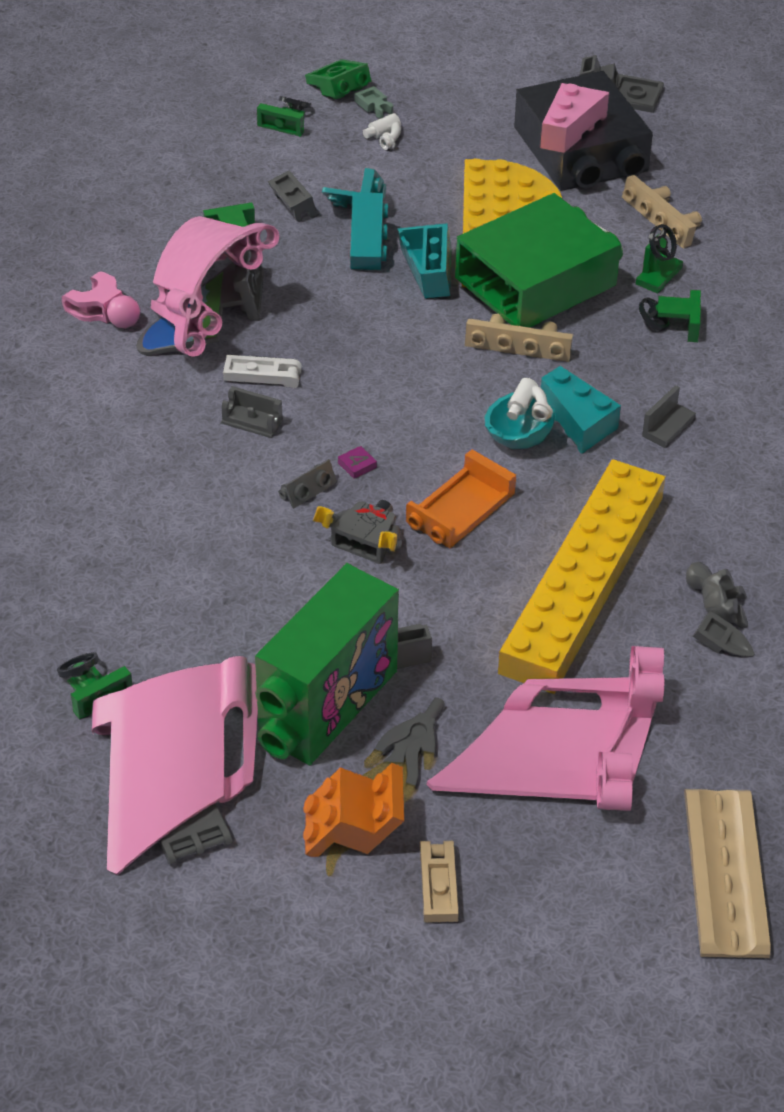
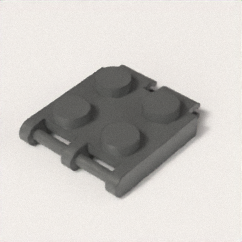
[158,803,232,865]

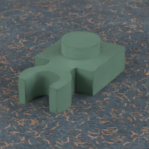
[355,86,393,119]

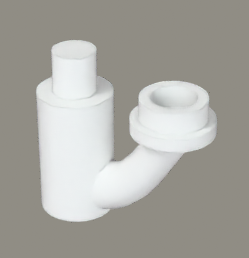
[363,113,401,150]
[507,378,553,421]

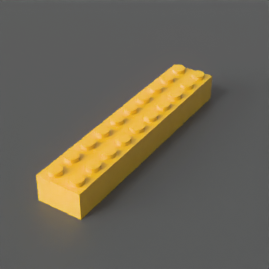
[498,459,666,694]

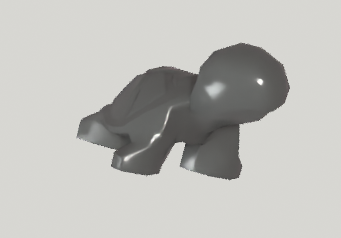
[686,562,748,628]

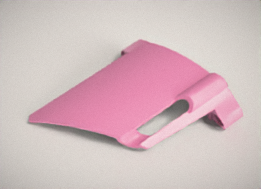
[151,216,279,357]
[426,646,664,811]
[92,656,258,875]

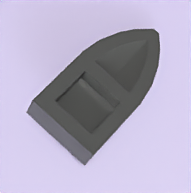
[693,610,754,657]

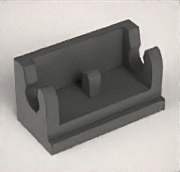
[268,170,318,222]
[221,386,283,438]

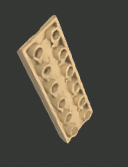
[684,789,770,958]

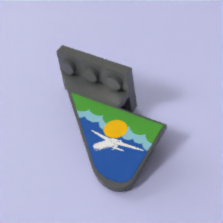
[136,250,264,356]

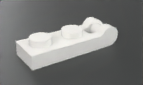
[223,355,302,388]

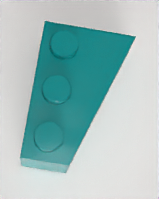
[350,192,388,270]
[397,223,452,298]
[541,366,621,454]

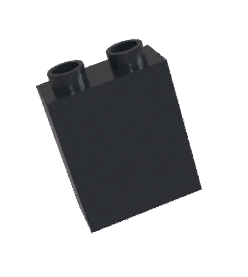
[514,71,653,191]

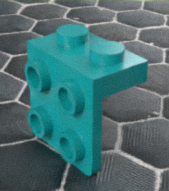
[322,168,386,208]

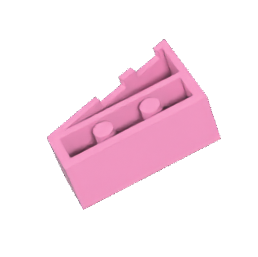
[540,83,609,153]

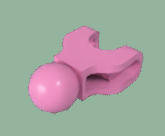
[62,271,140,329]

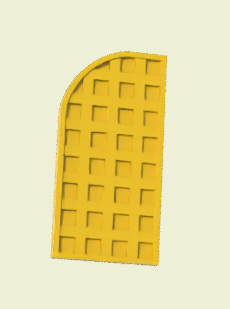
[462,159,562,288]

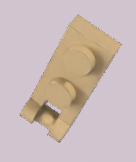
[420,841,458,922]

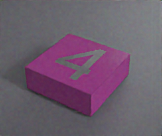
[338,446,377,479]

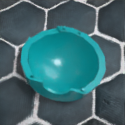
[484,392,556,449]

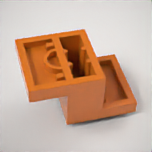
[303,763,404,857]

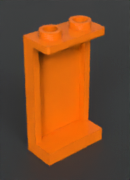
[406,449,516,549]

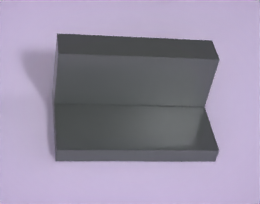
[642,385,696,448]

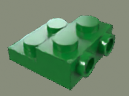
[305,59,372,99]

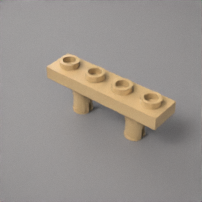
[622,175,702,249]
[465,314,573,362]

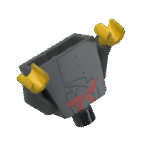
[313,500,402,564]

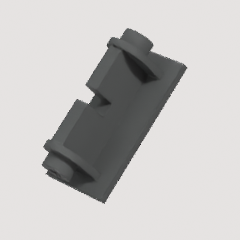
[278,459,337,509]

